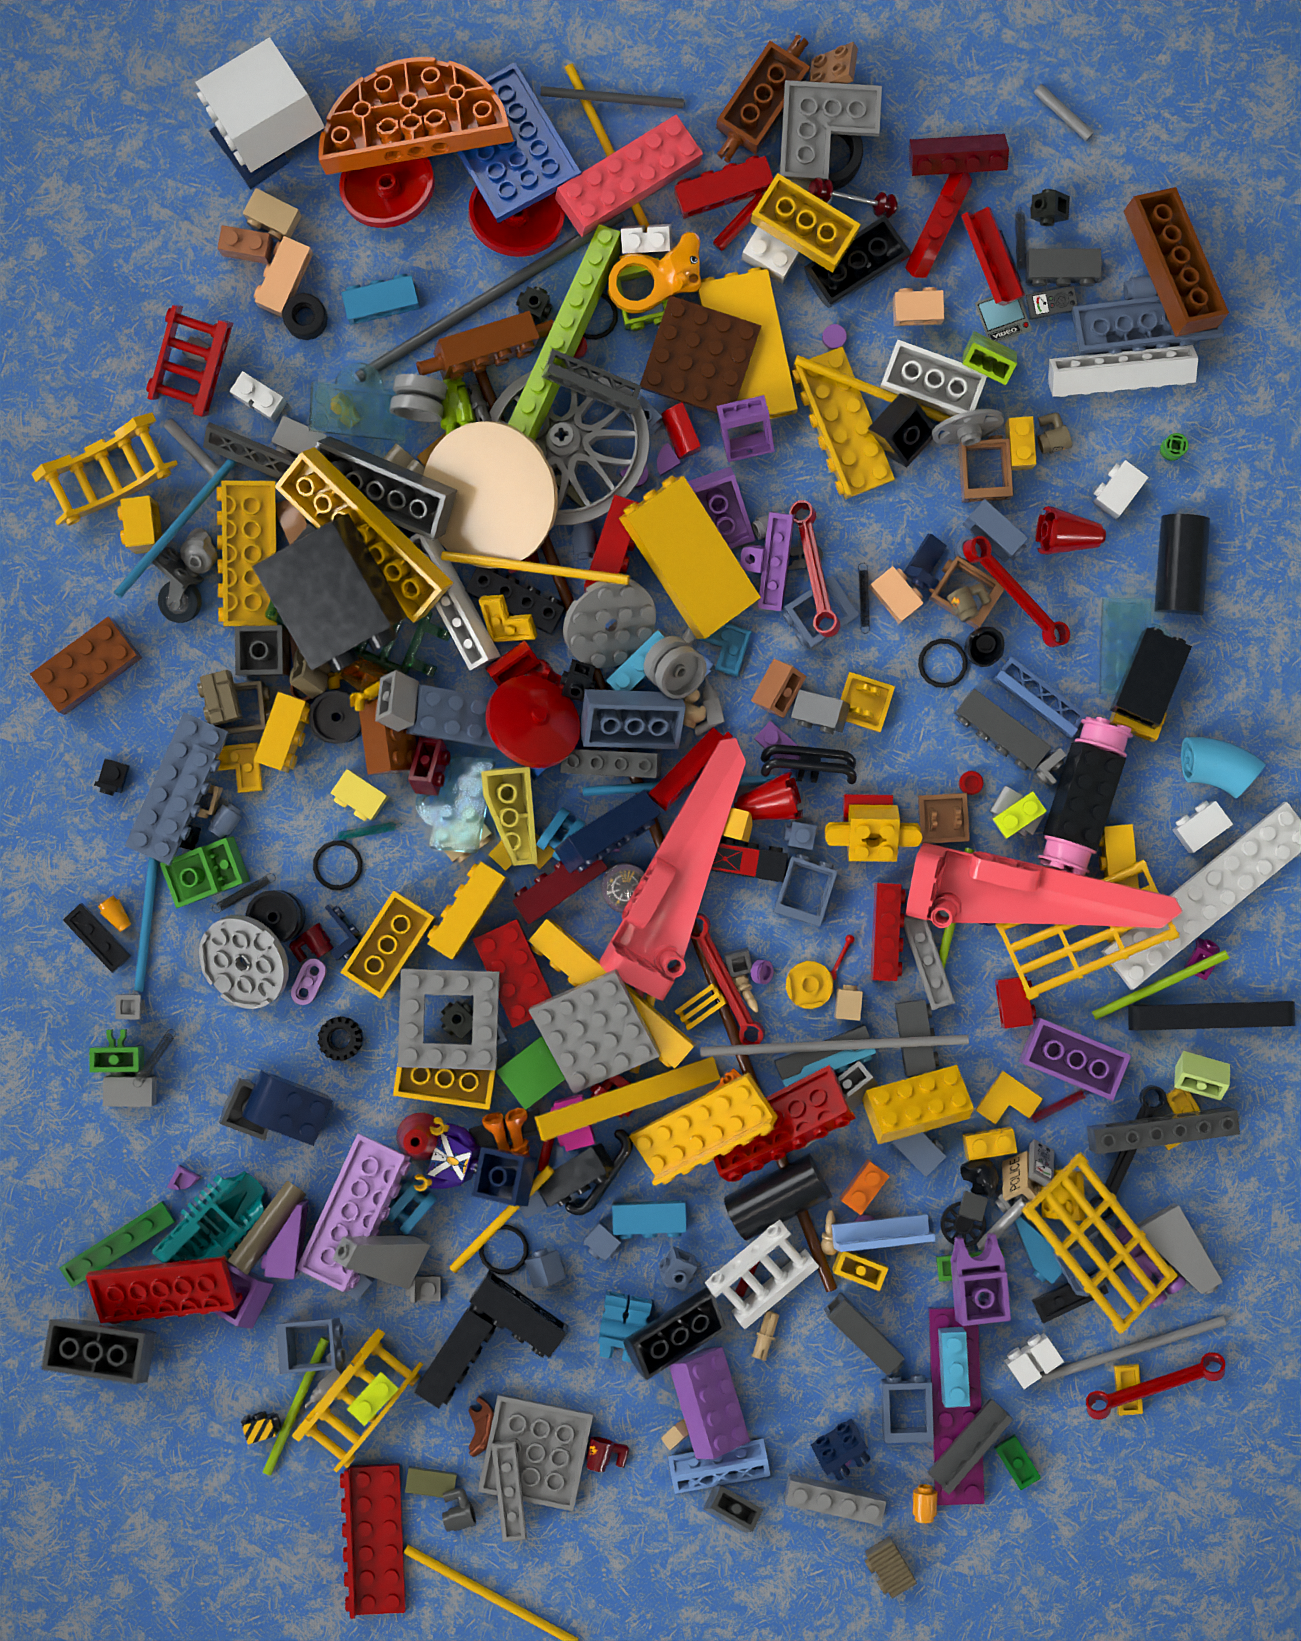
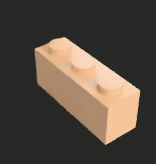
[254,236,313,318]

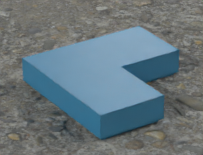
[699,623,752,677]

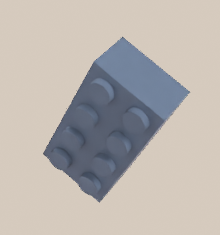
[406,685,499,750]
[580,689,686,749]

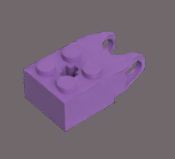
[951,1233,1011,1326]

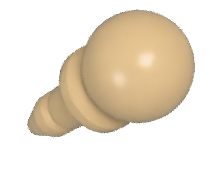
[732,974,759,1012]
[821,1210,838,1256]

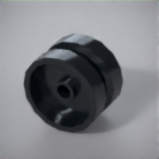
[309,690,362,744]
[245,890,306,943]

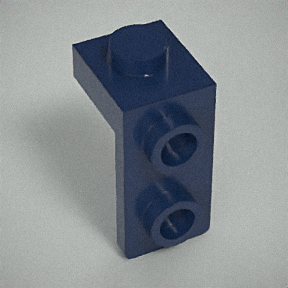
[904,534,947,590]
[325,904,361,961]

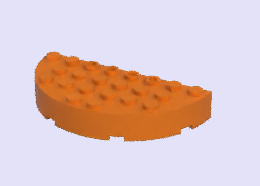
[318,57,514,175]

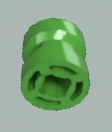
[1160,433,1189,461]

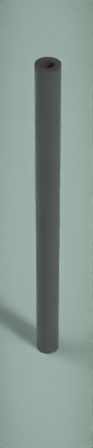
[540,86,684,109]

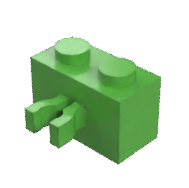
[89,1029,144,1072]

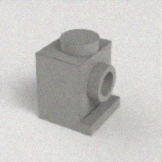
[115,994,145,1020]

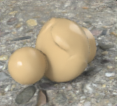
[683,689,706,729]

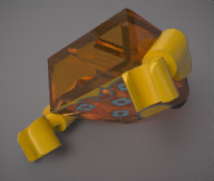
[327,657,391,711]

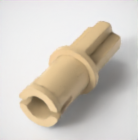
[751,1311,779,1361]

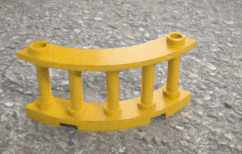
[32,413,178,526]
[291,1328,424,1473]

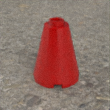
[1036,506,1106,555]
[734,772,803,820]
[396,1112,441,1161]

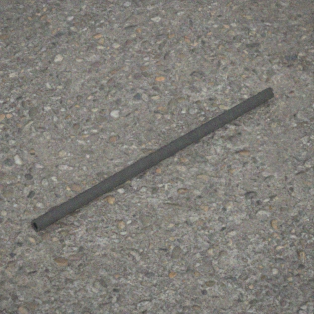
[355,213,625,383]

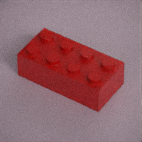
[584,494,639,593]
[473,919,553,1028]

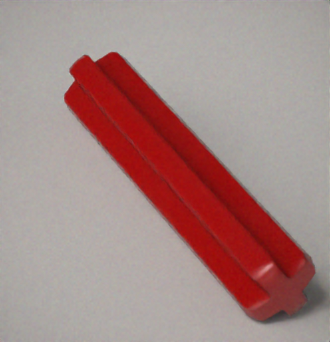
[713,192,764,251]

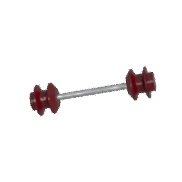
[808,177,898,218]

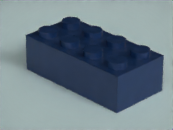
[554,789,660,874]

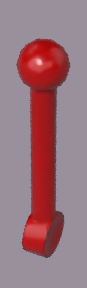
[830,935,855,981]

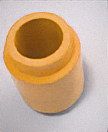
[912,1484,937,1523]

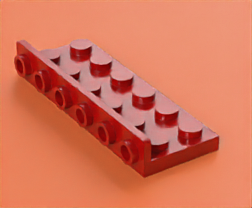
[714,1065,856,1182]
[85,1257,243,1324]
[340,1463,406,1619]

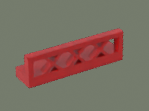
[961,207,1025,306]
[648,727,733,812]

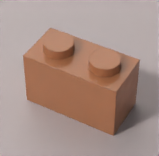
[217,225,274,264]
[751,659,807,718]

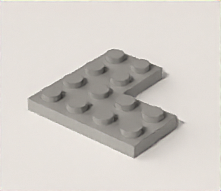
[780,80,882,181]

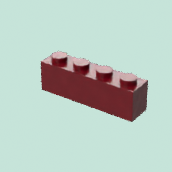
[909,134,1009,176]
[512,860,608,925]

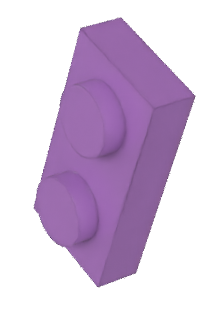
[754,721,799,771]

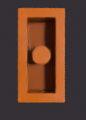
[839,1158,889,1215]

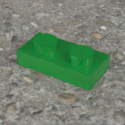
[994,1434,1041,1490]

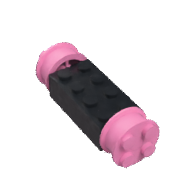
[1038,717,1133,876]

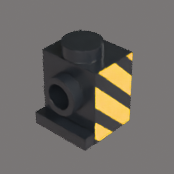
[241,1411,281,1445]

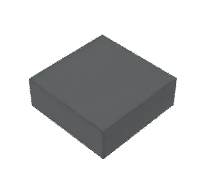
[957,1191,988,1222]

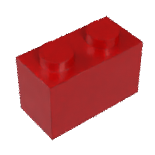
[995,976,1036,1029]

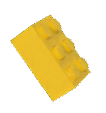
[253,692,311,773]

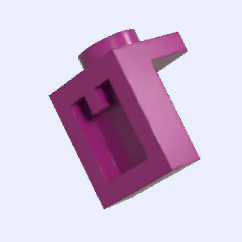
[1184,938,1220,980]

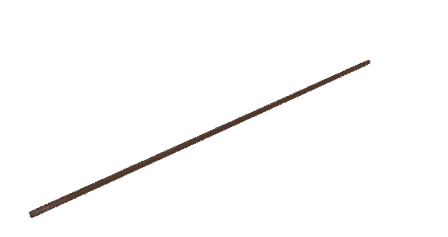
[475,370,837,1292]

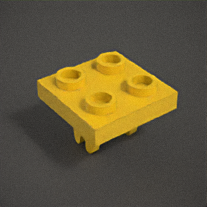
[840,672,895,733]
[1041,1169,1086,1221]

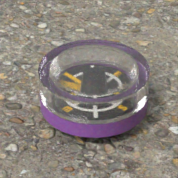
[601,863,644,913]

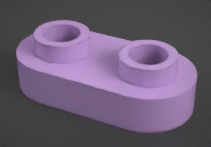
[291,959,327,1005]

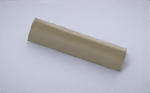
[228,1181,306,1275]

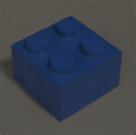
[472,1147,537,1206]

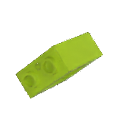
[611,257,668,331]

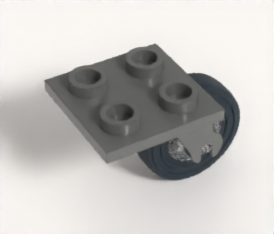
[152,547,204,623]

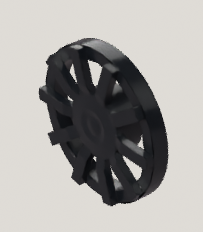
[940,1201,986,1247]

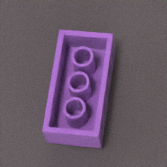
[1018,1017,1131,1101]
[669,1347,750,1459]

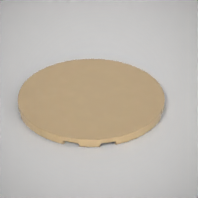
[423,421,558,568]

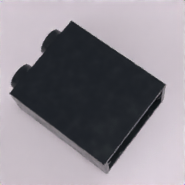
[252,513,407,673]

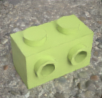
[1174,1051,1230,1101]

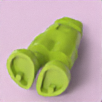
[440,378,476,435]

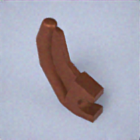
[468,1395,494,1457]

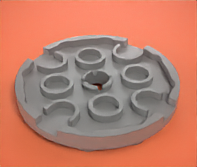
[563,579,656,668]
[199,915,289,1009]

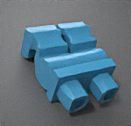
[598,1290,652,1363]

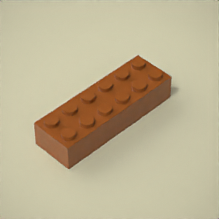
[1123,187,1229,337]

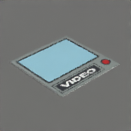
[975,296,1032,342]

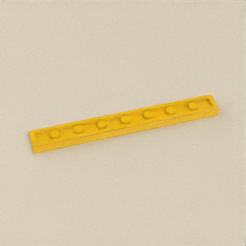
[535,1056,720,1141]

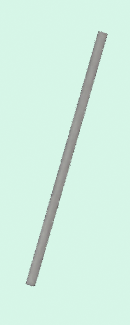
[700,1034,969,1057]

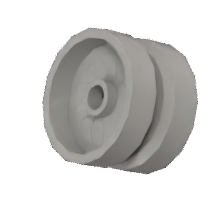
[389,374,447,423]
[644,636,707,699]

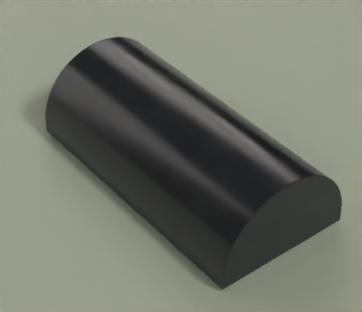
[804,216,911,308]
[1154,514,1210,615]
[724,1153,833,1241]
[623,1287,727,1381]

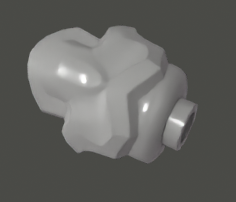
[180,527,217,574]

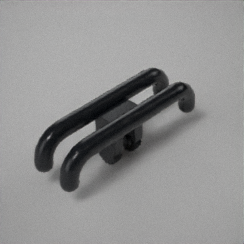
[760,744,857,785]
[565,1129,633,1215]

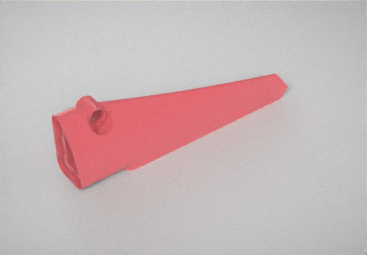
[599,738,746,1001]
[906,842,1182,928]

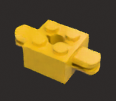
[824,805,922,862]

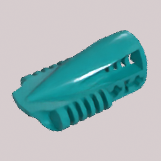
[151,1171,266,1263]

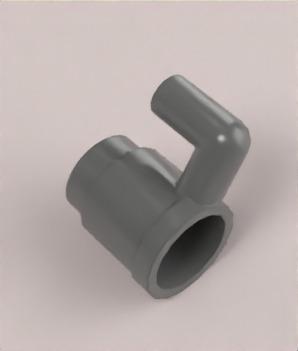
[442,1488,477,1532]

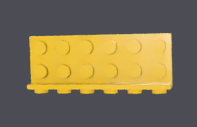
[791,346,895,500]
[217,480,277,627]
[629,1072,778,1186]

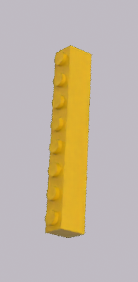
[528,918,696,1068]

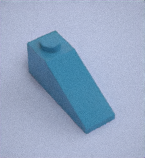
[1014,1217,1063,1284]

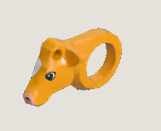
[607,232,701,314]

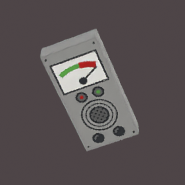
[1028,1139,1054,1187]

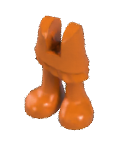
[482,1108,530,1156]

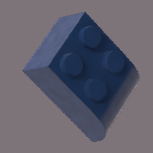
[242,1070,333,1146]

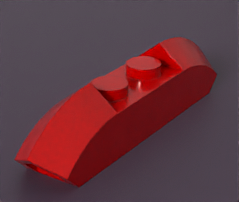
[905,173,973,278]

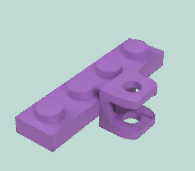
[740,511,795,611]

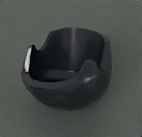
[964,627,1005,667]
[960,1158,999,1198]

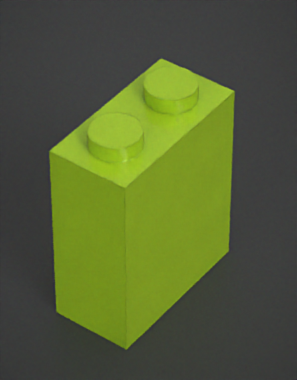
[962,331,1017,385]

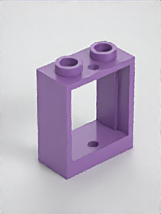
[717,395,775,462]

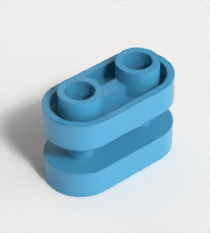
[536,807,586,862]
[387,1180,438,1235]

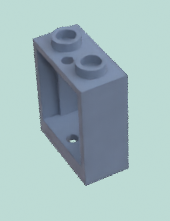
[963,499,1028,562]
[782,575,859,649]
[773,854,838,927]
[1052,1222,1127,1297]
[276,1317,346,1374]
[881,1374,934,1443]

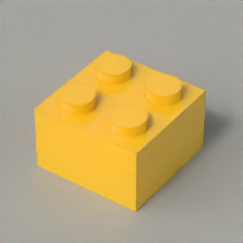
[118,496,162,554]

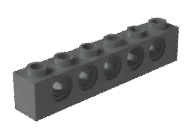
[1087,1107,1240,1154]

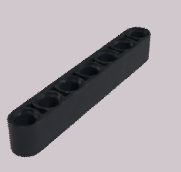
[1128,1001,1295,1031]

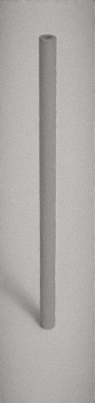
[1040,1316,1226,1383]

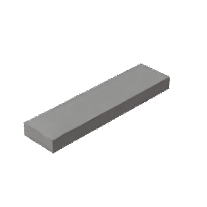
[904,916,955,1011]
[491,1440,527,1542]

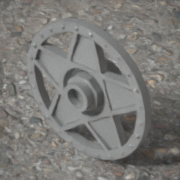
[932,409,1004,446]

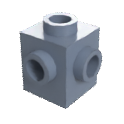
[659,1246,697,1291]

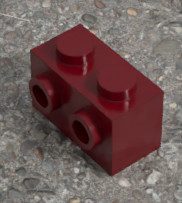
[408,737,451,796]

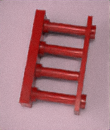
[146,305,233,417]

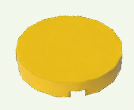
[785,961,834,1009]

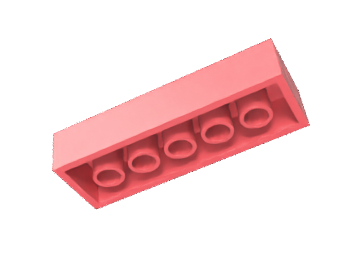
[555,114,703,237]

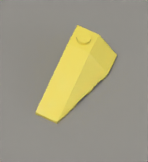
[481,765,537,866]

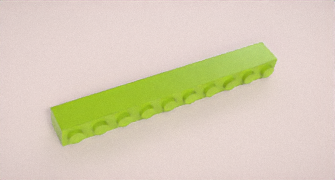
[508,224,622,441]

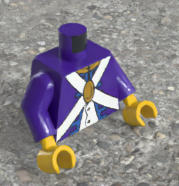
[413,1117,481,1191]

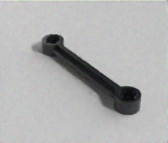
[1089,1085,1167,1221]

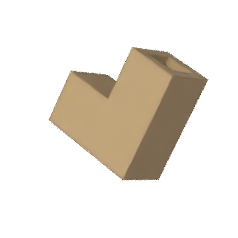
[661,1419,689,1451]

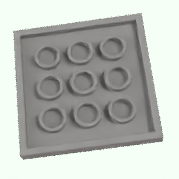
[529,969,660,1094]
[478,1393,593,1511]

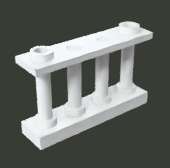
[705,1219,819,1329]

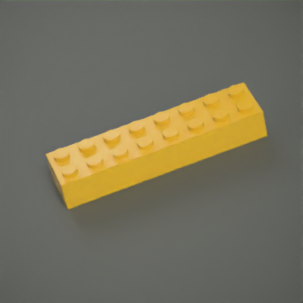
[275,447,454,623]

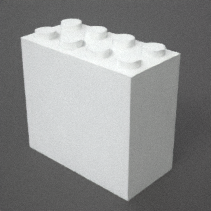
[195,37,325,172]

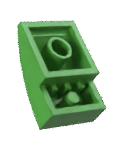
[160,836,250,909]
[496,1036,565,1110]

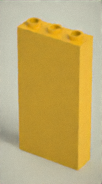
[697,267,798,419]
[619,475,761,639]

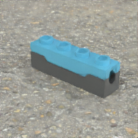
[774,1025,876,1087]

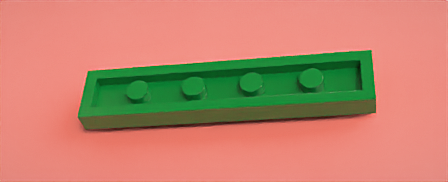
[59,1201,176,1288]

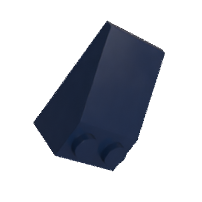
[209,126,289,190]

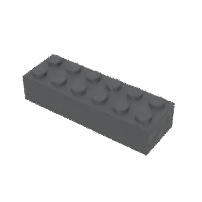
[315,436,457,540]

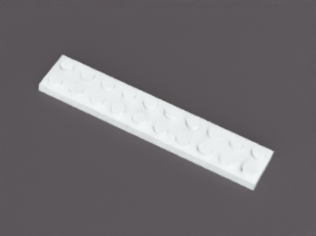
[1101,802,1301,990]

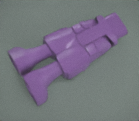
[1115,1224,1187,1309]

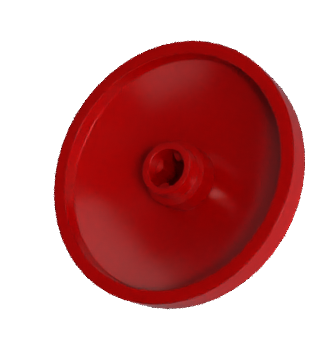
[339,157,435,228]
[468,187,565,257]
[486,676,580,768]

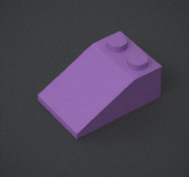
[687,466,756,549]
[261,1199,309,1279]
[214,1261,274,1329]

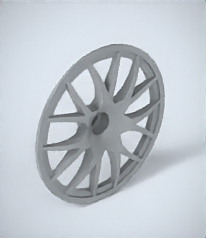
[489,364,650,526]

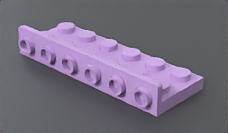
[297,1134,411,1292]

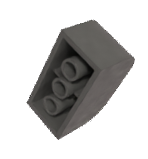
[41,1318,156,1384]

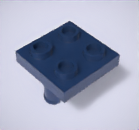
[811,1419,871,1481]

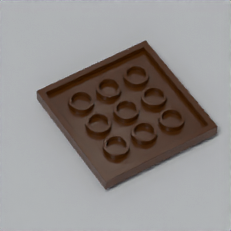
[640,295,761,414]

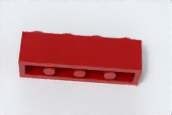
[674,155,774,219]

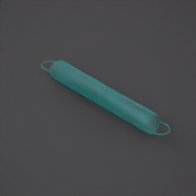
[332,822,402,841]

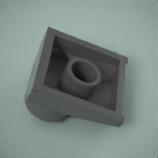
[219,1077,269,1141]

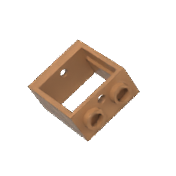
[958,435,1013,503]
[928,556,1004,629]

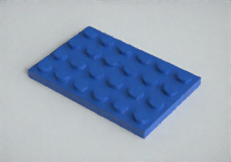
[457,62,582,223]

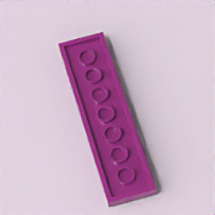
[928,1307,985,1505]

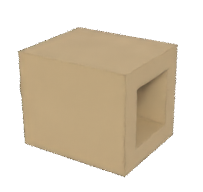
[834,985,863,1021]

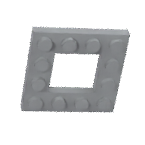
[398,969,500,1070]

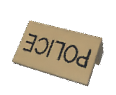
[1002,1151,1041,1201]

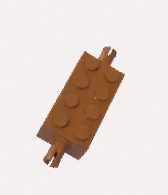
[716,35,810,163]
[416,311,554,381]

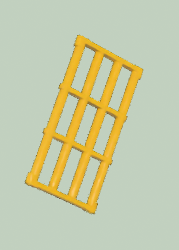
[995,859,1179,1001]
[1021,1152,1178,1334]

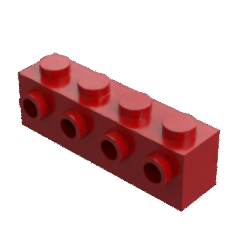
[870,883,905,981]

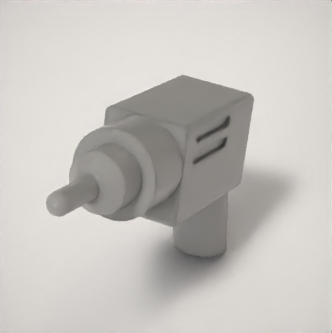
[694,675,725,737]
[304,1353,343,1408]

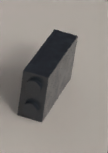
[1110,627,1192,729]

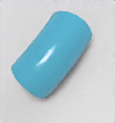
[1181,737,1266,798]

